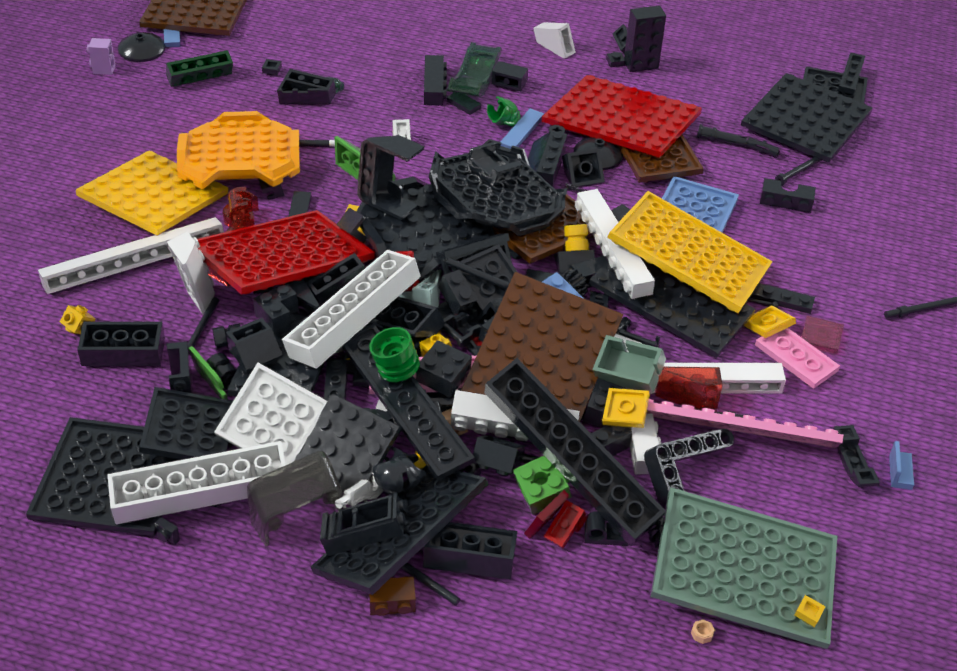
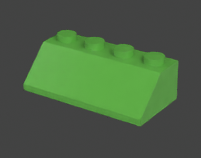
[334,136,396,181]

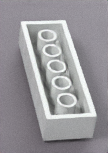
[450,390,580,441]

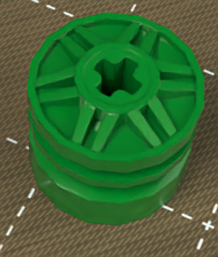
[369,327,420,382]

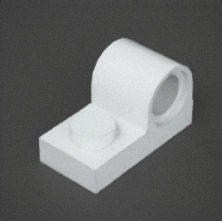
[393,119,411,140]

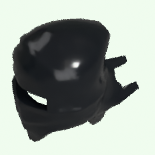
[372,447,426,495]

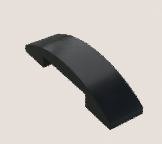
[833,425,880,487]

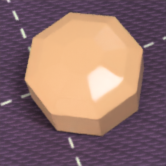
[691,620,715,644]

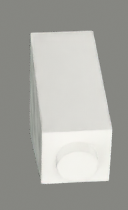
[533,22,576,58]

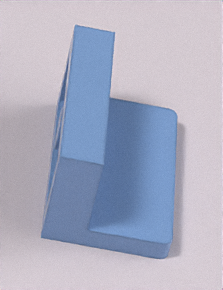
[889,441,914,490]

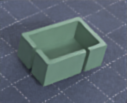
[593,335,666,394]

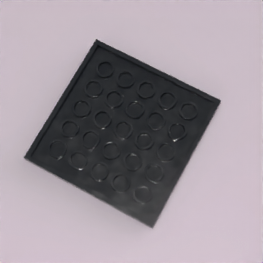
[741,73,873,163]
[26,417,180,537]

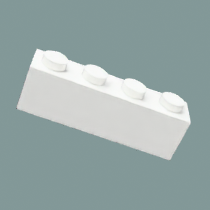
[167,231,215,315]

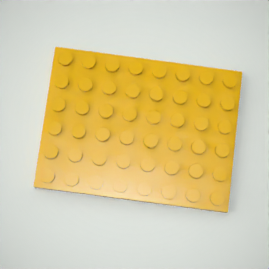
[607,191,773,313]

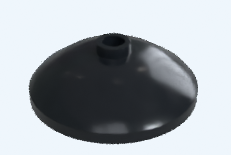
[118,32,165,62]
[574,137,623,170]

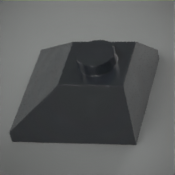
[562,149,605,186]

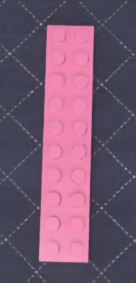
[646,399,843,448]

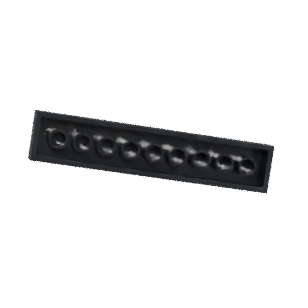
[484,358,666,546]

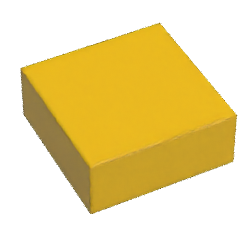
[794,595,826,627]

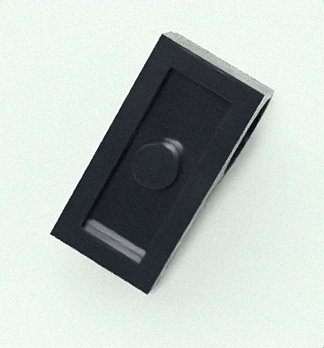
[584,511,628,546]

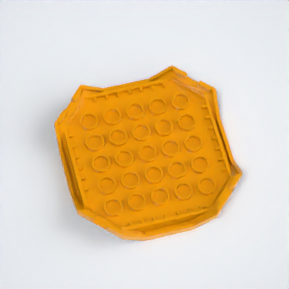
[177,111,300,189]

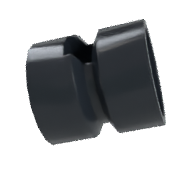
[212,323,240,352]
[206,353,237,390]

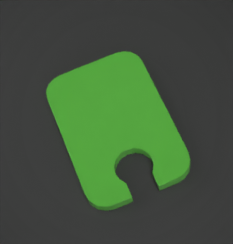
[188,346,228,400]

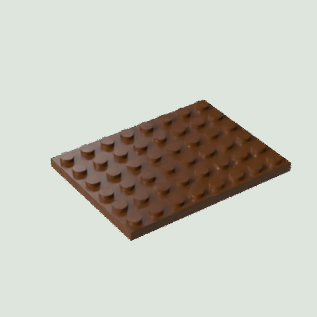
[461,272,623,422]

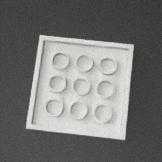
[214,363,327,473]

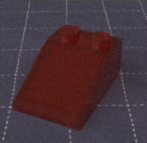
[655,366,723,412]

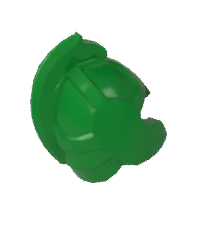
[487,96,521,126]

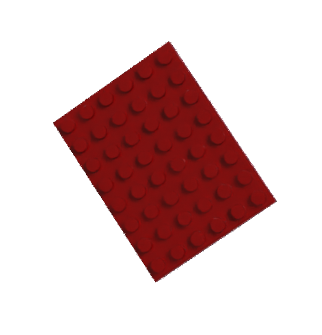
[542,75,702,158]
[197,210,375,295]

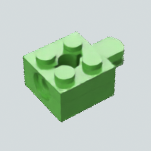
[513,456,571,515]

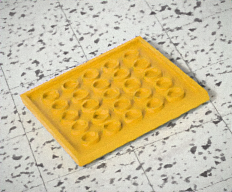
[76,150,228,236]

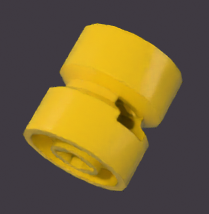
[564,224,589,251]

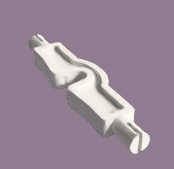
[335,472,405,508]

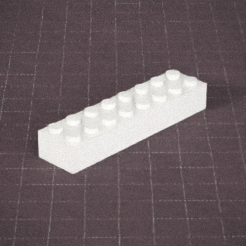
[282,250,421,369]
[108,441,290,524]

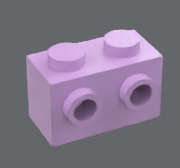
[87,38,116,75]

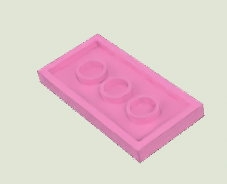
[755,328,840,389]

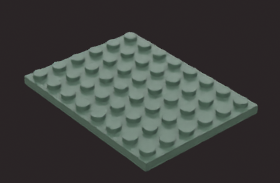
[650,487,837,649]

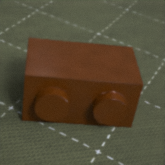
[369,577,416,616]

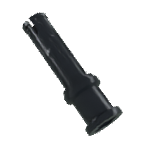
[696,124,748,147]

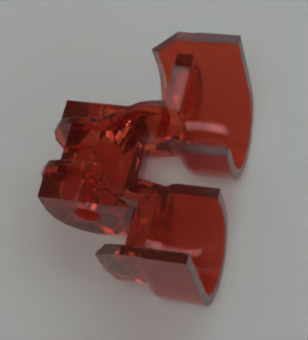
[222,187,259,232]

